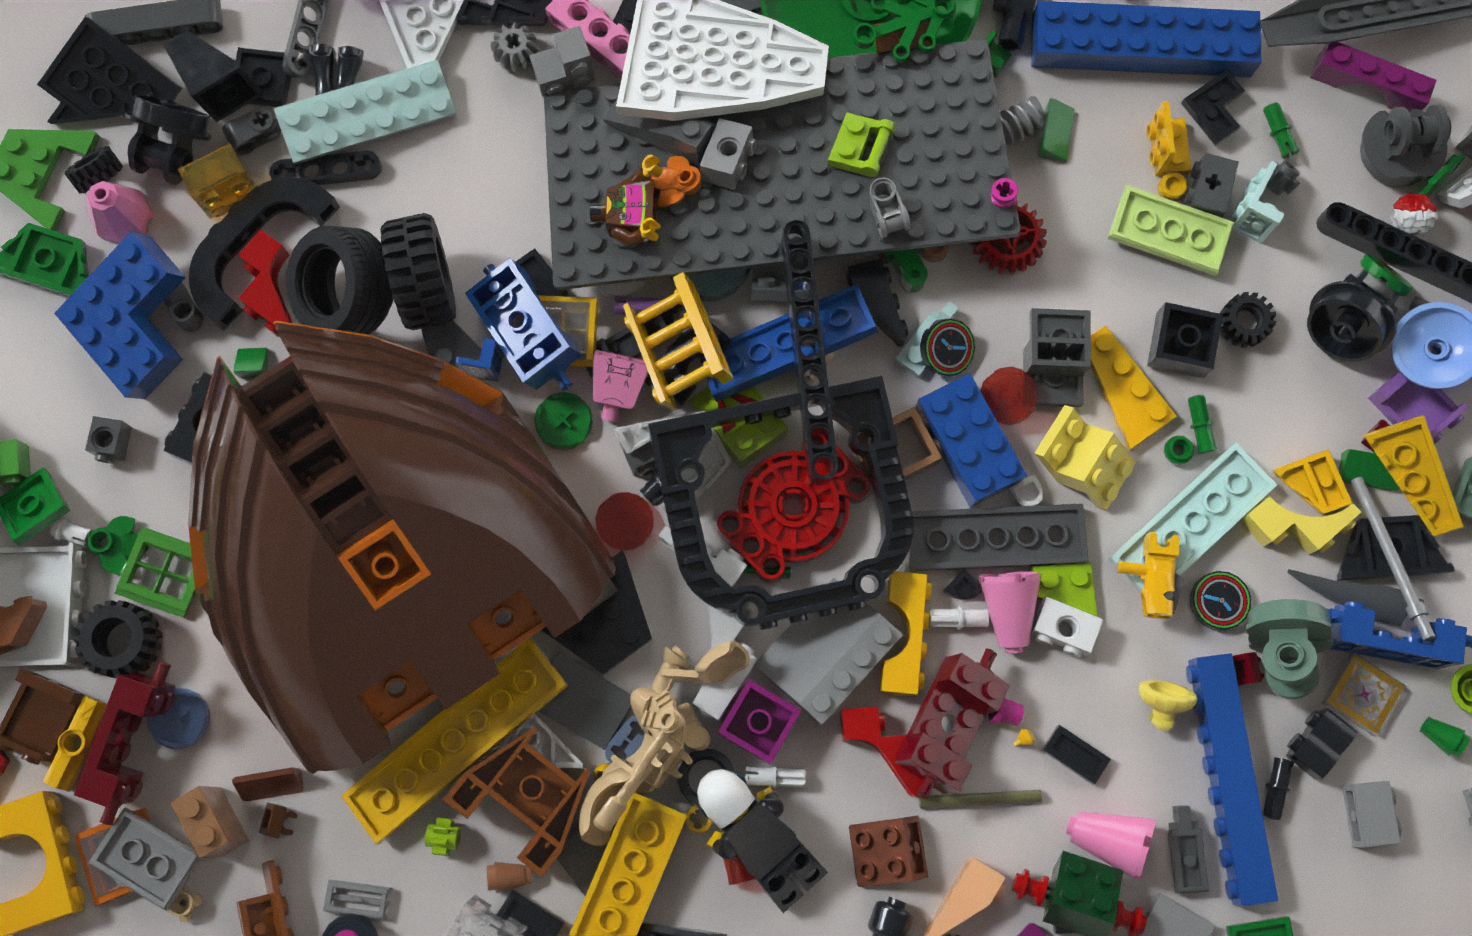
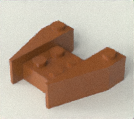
[443,727,590,878]

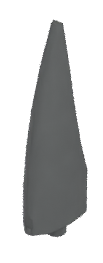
[1287,569,1424,627]

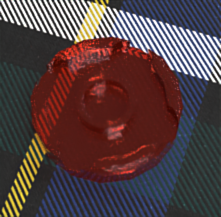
[980,367,1039,425]
[595,492,654,551]

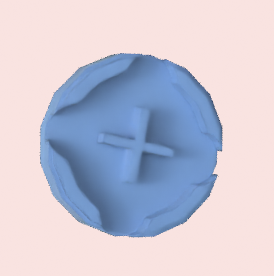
[147,688,210,749]

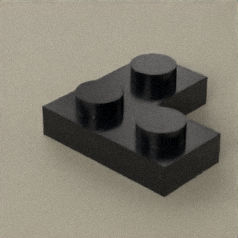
[1181,69,1245,146]

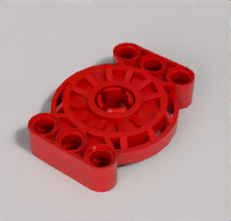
[717,433,871,583]

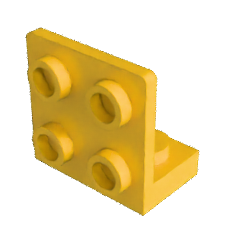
[1146,101,1191,176]

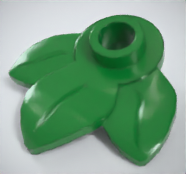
[88,516,149,575]

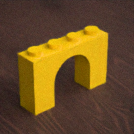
[0,791,85,936]

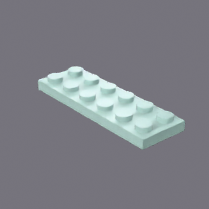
[273,59,456,165]
[1108,442,1278,592]

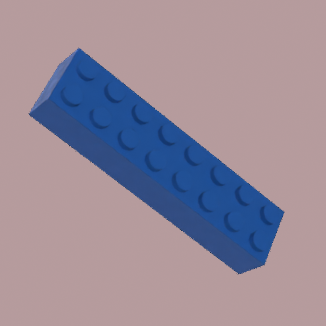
[1031,1,1262,77]

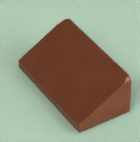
[232,767,303,801]

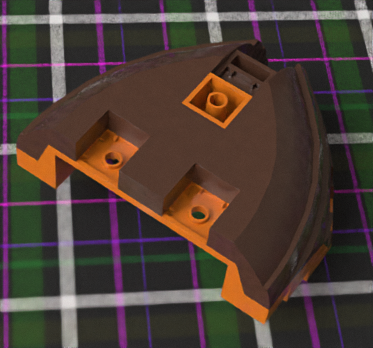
[188,321,616,774]

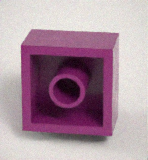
[717,679,801,765]

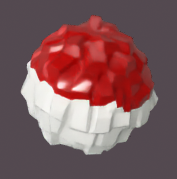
[1390,192,1439,234]

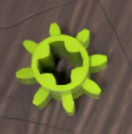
[425,817,461,856]

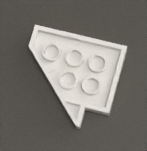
[379,0,464,68]

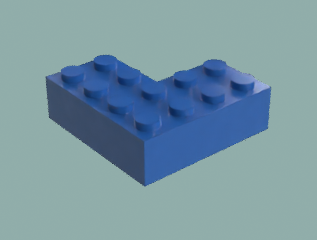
[54,231,186,399]

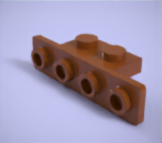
[236,860,294,936]

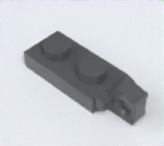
[1168,805,1209,894]

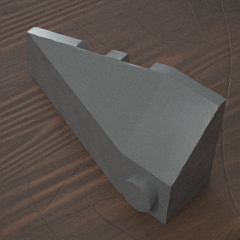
[603,98,726,167]

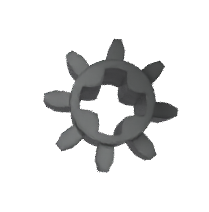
[1266,160,1300,196]

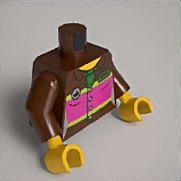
[590,155,662,248]

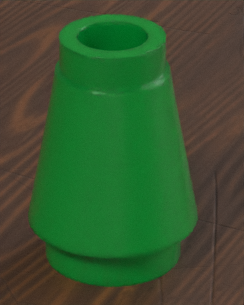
[1419,716,1470,758]

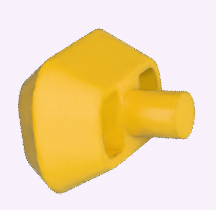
[1014,728,1036,747]

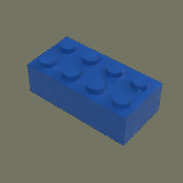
[915,373,1027,508]

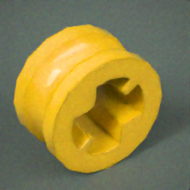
[685,805,712,833]

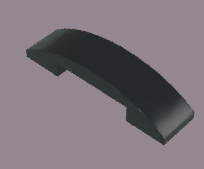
[581,304,686,378]

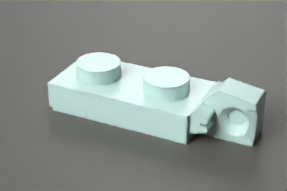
[895,301,958,377]

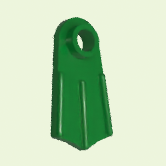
[1419,154,1466,198]

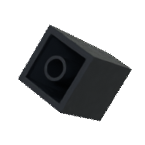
[163,30,264,123]

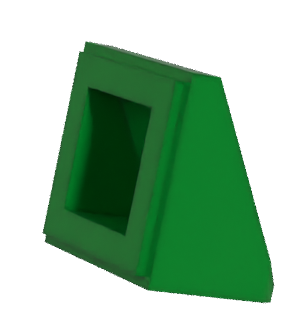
[233,347,268,378]

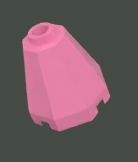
[87,181,154,244]

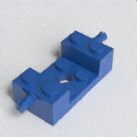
[465,258,582,391]
[1328,602,1472,669]

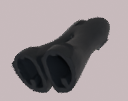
[309,44,364,96]

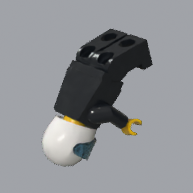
[697,769,828,913]

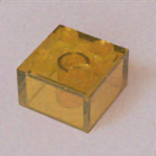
[177,143,257,219]

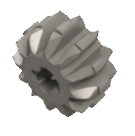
[490,22,539,72]

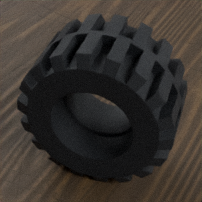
[74,600,163,678]

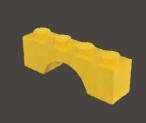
[879,571,932,697]

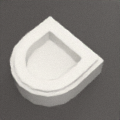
[1008,474,1044,506]

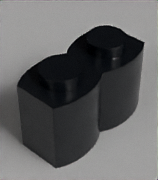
[1286,708,1357,780]

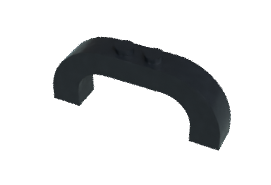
[189,177,340,331]

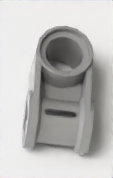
[869,177,911,239]

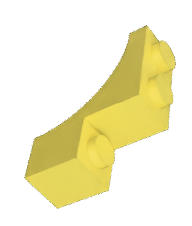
[1239,496,1361,554]

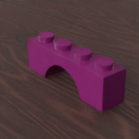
[1310,42,1437,112]

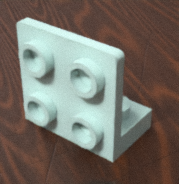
[1232,161,1284,244]

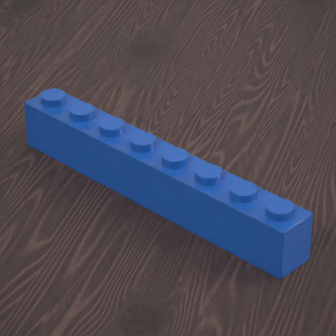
[1186,653,1278,906]

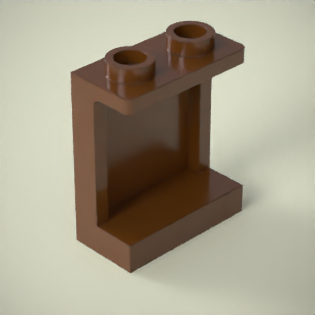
[0,669,86,765]

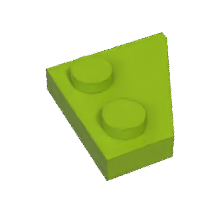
[1030,562,1098,617]

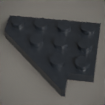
[37,16,183,125]

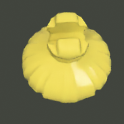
[1139,680,1197,731]

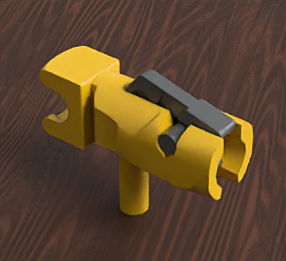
[1117,532,1184,619]

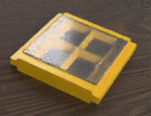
[538,296,599,367]

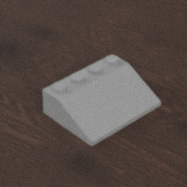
[754,578,903,726]

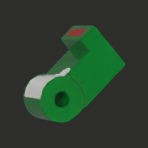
[878,249,928,293]

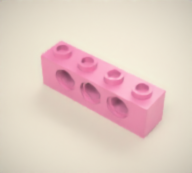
[545,0,630,80]

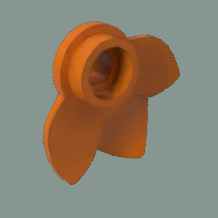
[651,156,702,208]

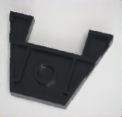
[457,0,553,26]
[541,551,652,675]

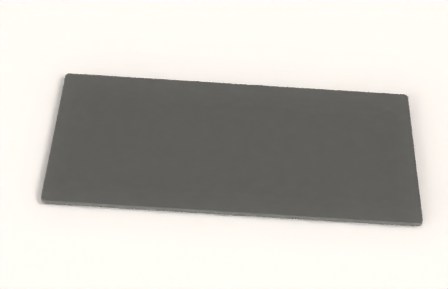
[544,39,1020,290]

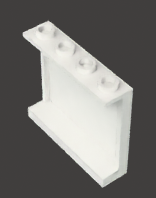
[0,542,88,667]

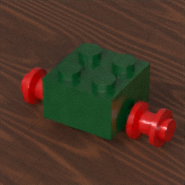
[1011,850,1147,936]

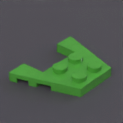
[0,129,100,231]

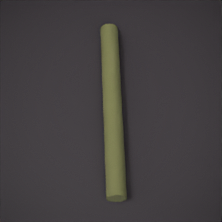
[919,790,1042,809]

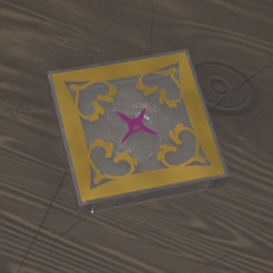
[1321,652,1406,737]

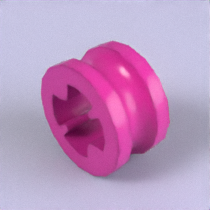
[990,178,1018,209]

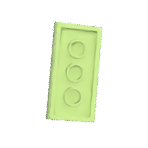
[1107,185,1235,276]

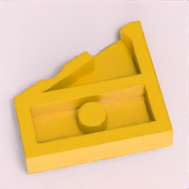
[1273,449,1352,515]

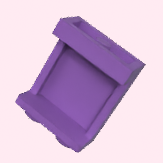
[1368,371,1468,444]

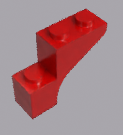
[238,229,293,338]
[839,706,922,797]

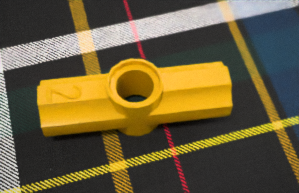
[43,696,107,792]

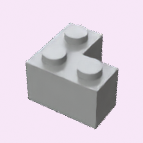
[529,26,595,97]

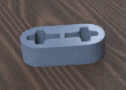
[605,715,644,764]

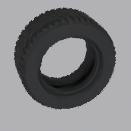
[286,226,393,335]

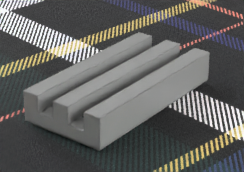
[323,879,391,920]

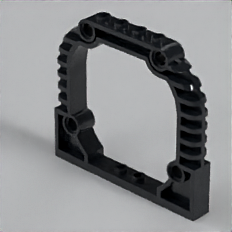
[648,376,914,630]

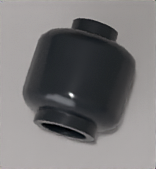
[868,896,913,936]

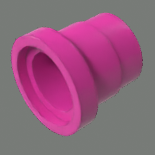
[988,698,1024,726]

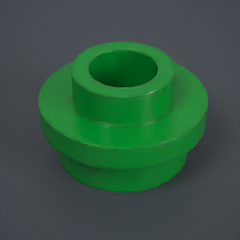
[1164,436,1194,465]

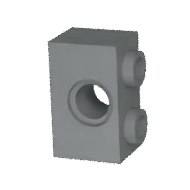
[700,118,756,190]

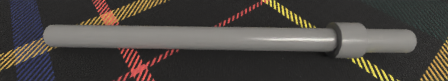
[1351,477,1436,641]

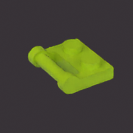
[828,112,896,177]

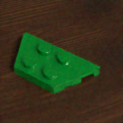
[0,223,88,297]

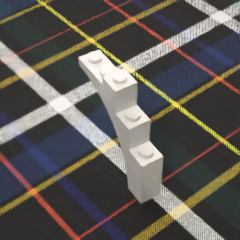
[658,526,758,721]

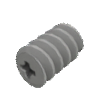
[1000,96,1044,145]

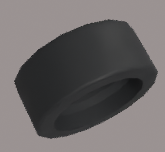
[677,749,735,807]

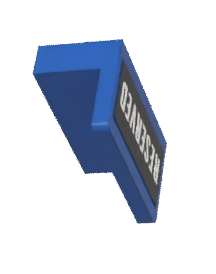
[455,338,504,382]

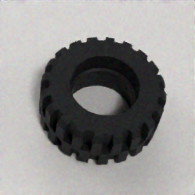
[380,213,456,331]

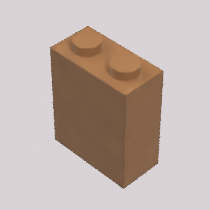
[170,786,249,858]

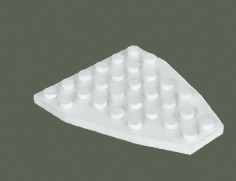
[616,0,829,121]

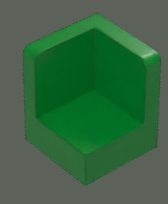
[985,30,1011,80]

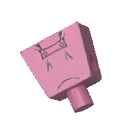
[592,350,648,422]

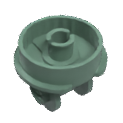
[1246,599,1333,699]

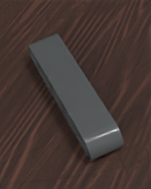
[84,0,223,45]

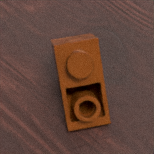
[0,596,47,655]

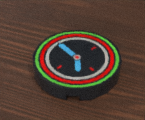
[920,318,975,376]
[1190,571,1251,631]

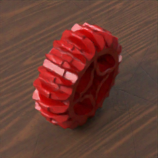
[970,200,1047,275]

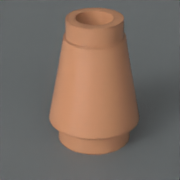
[487,862,532,893]

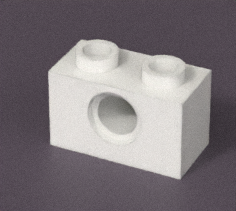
[1031,597,1103,658]

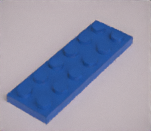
[699,284,878,402]

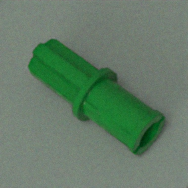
[1263,102,1300,159]
[1188,395,1217,454]

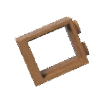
[855,407,943,487]

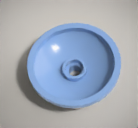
[1391,302,1472,389]

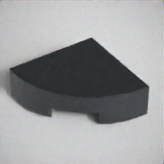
[943,569,983,600]

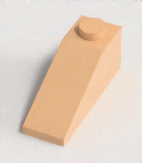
[923,856,1006,936]

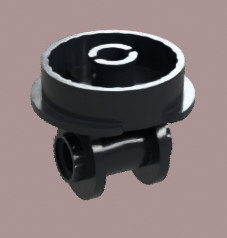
[123,94,212,185]
[1307,269,1400,362]

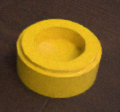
[1157,172,1188,202]

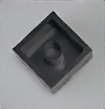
[1147,302,1223,378]

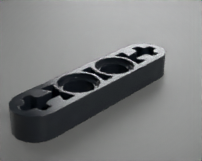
[269,151,382,185]

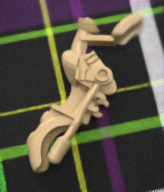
[579,641,750,846]

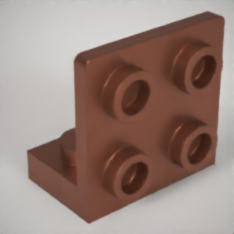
[849,815,928,887]

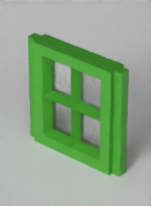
[114,527,196,618]

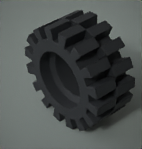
[65,146,123,194]
[1220,292,1276,348]

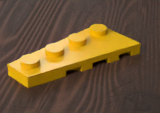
[1091,325,1177,451]
[1363,415,1464,536]

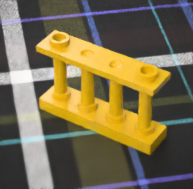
[623,272,734,412]

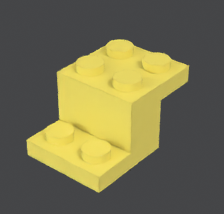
[1034,405,1136,511]

